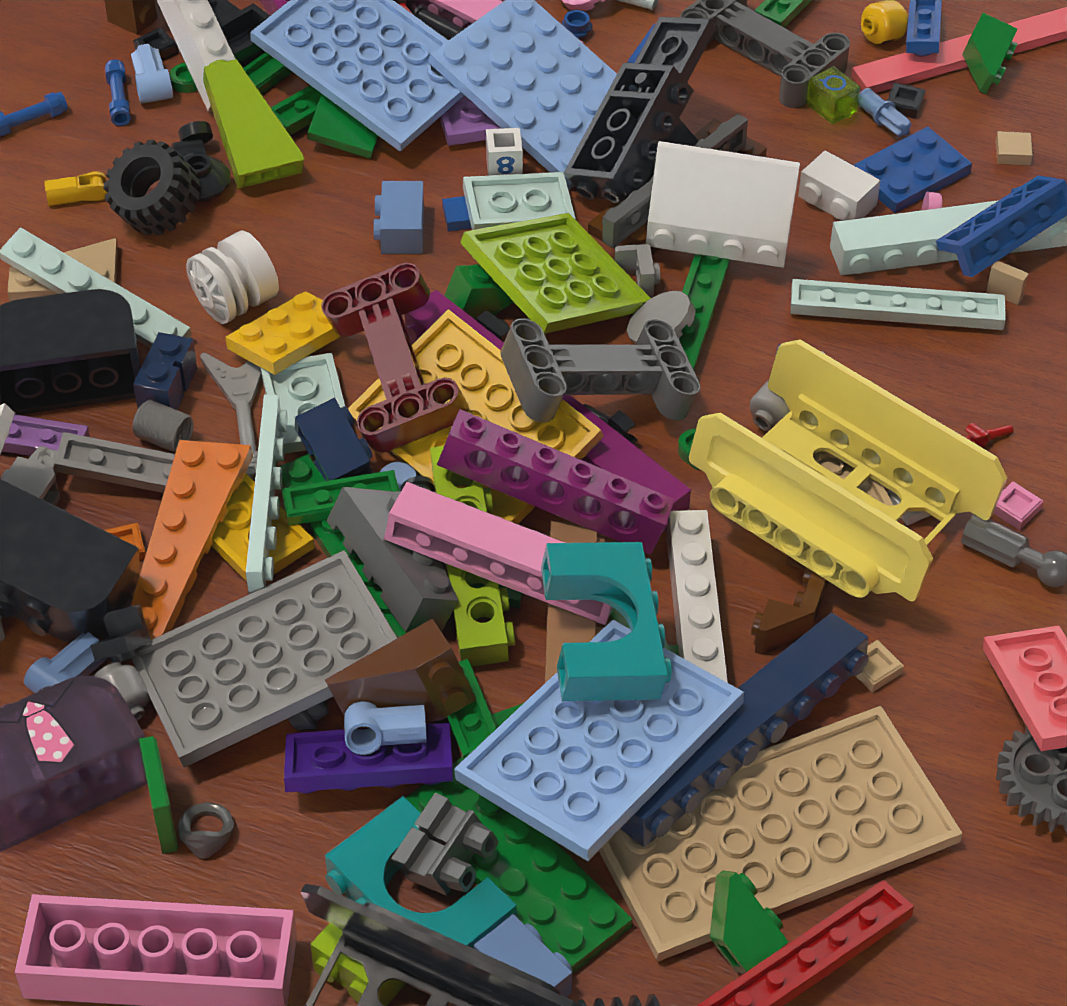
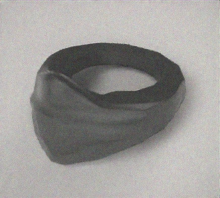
[178,802,234,860]

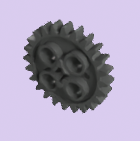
[996,726,1067,833]

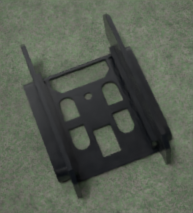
[301,884,580,1006]

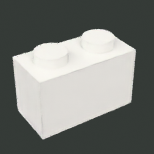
[798,151,881,221]

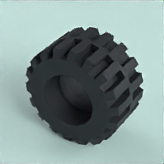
[104,140,200,235]

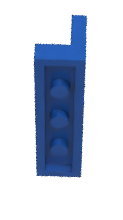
[936,175,1067,277]

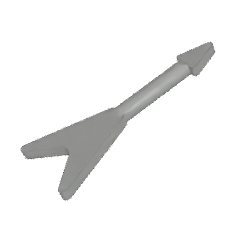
[200,353,262,480]

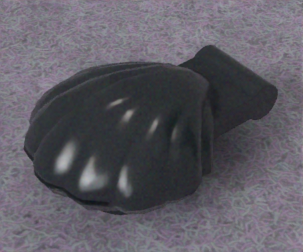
[172,137,231,202]

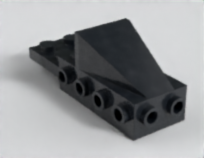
[563,17,716,203]

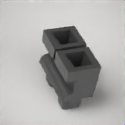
[391,793,499,895]

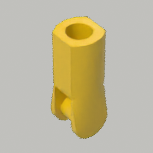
[44,171,108,206]

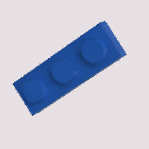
[906,0,942,56]

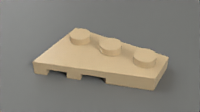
[7,238,118,301]

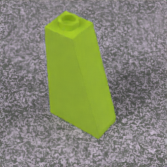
[203,59,304,189]

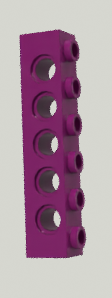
[437,409,674,555]

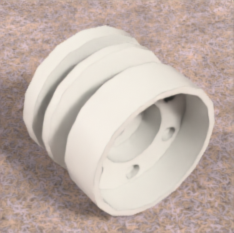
[186,230,279,324]

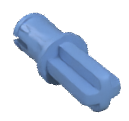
[856,88,912,137]

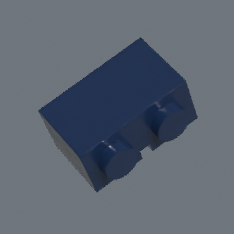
[133,332,197,411]
[294,397,373,481]

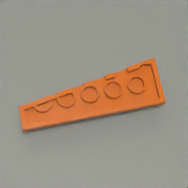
[131,440,254,640]

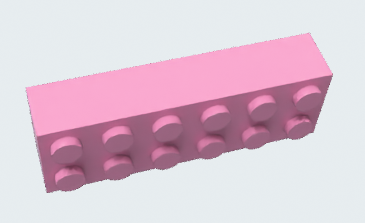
[15,894,297,1006]

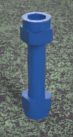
[105,59,131,126]
[0,92,68,137]

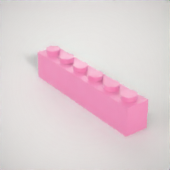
[384,482,613,625]

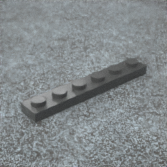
[602,114,748,248]

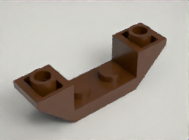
[751,556,829,654]

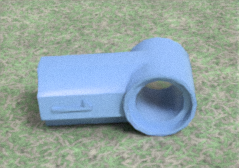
[131,44,173,104]
[344,701,426,755]

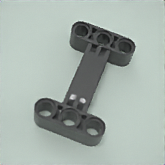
[680,0,850,108]
[500,318,700,423]

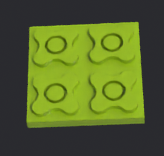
[460,213,651,334]

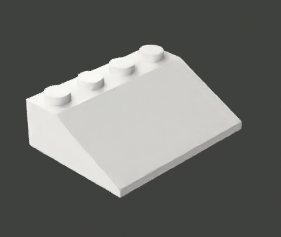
[646,141,800,268]

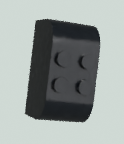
[0,289,141,415]
[0,479,140,643]

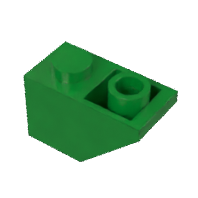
[962,12,1018,94]
[444,264,513,320]
[709,870,788,974]

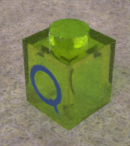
[806,66,860,125]

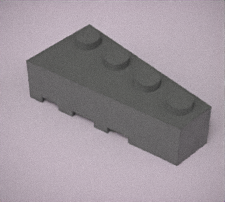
[327,487,458,632]

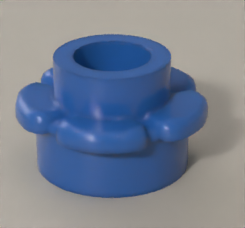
[562,10,593,39]

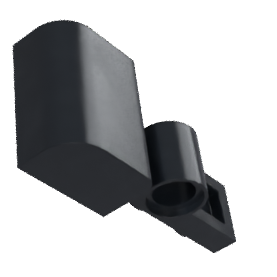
[208,0,270,66]

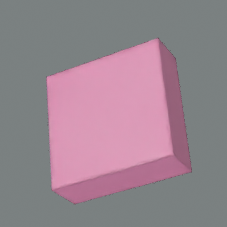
[993,481,1044,531]

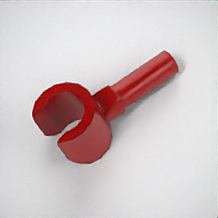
[965,422,1014,448]

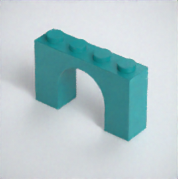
[541,542,672,702]
[325,796,517,949]

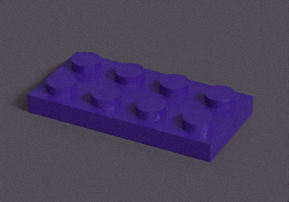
[284,723,453,793]

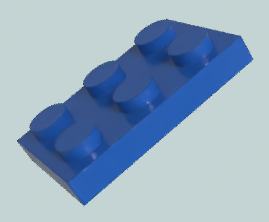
[853,127,972,213]

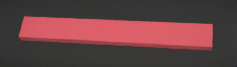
[851,7,1067,93]

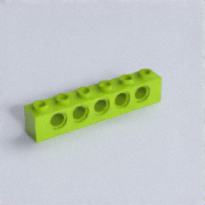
[430,446,515,666]

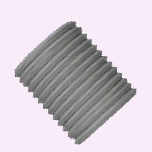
[132,400,194,453]

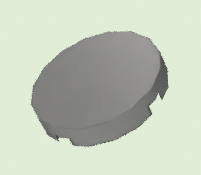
[627,291,696,345]

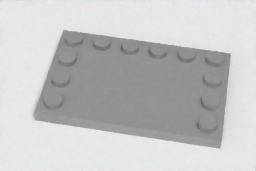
[131,550,397,768]

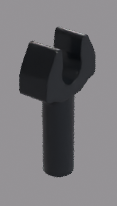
[584,404,638,444]

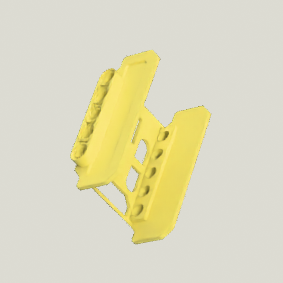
[689,339,1007,601]

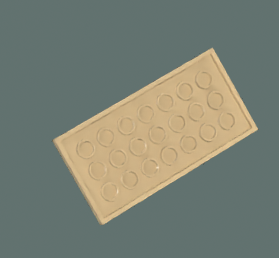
[598,706,963,962]

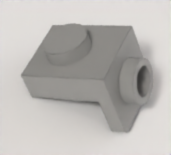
[614,244,660,298]

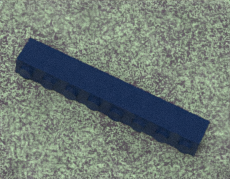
[620,612,868,847]

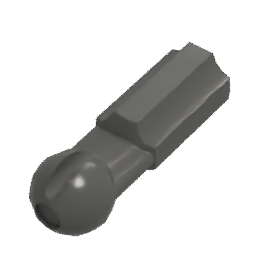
[961,514,1067,587]

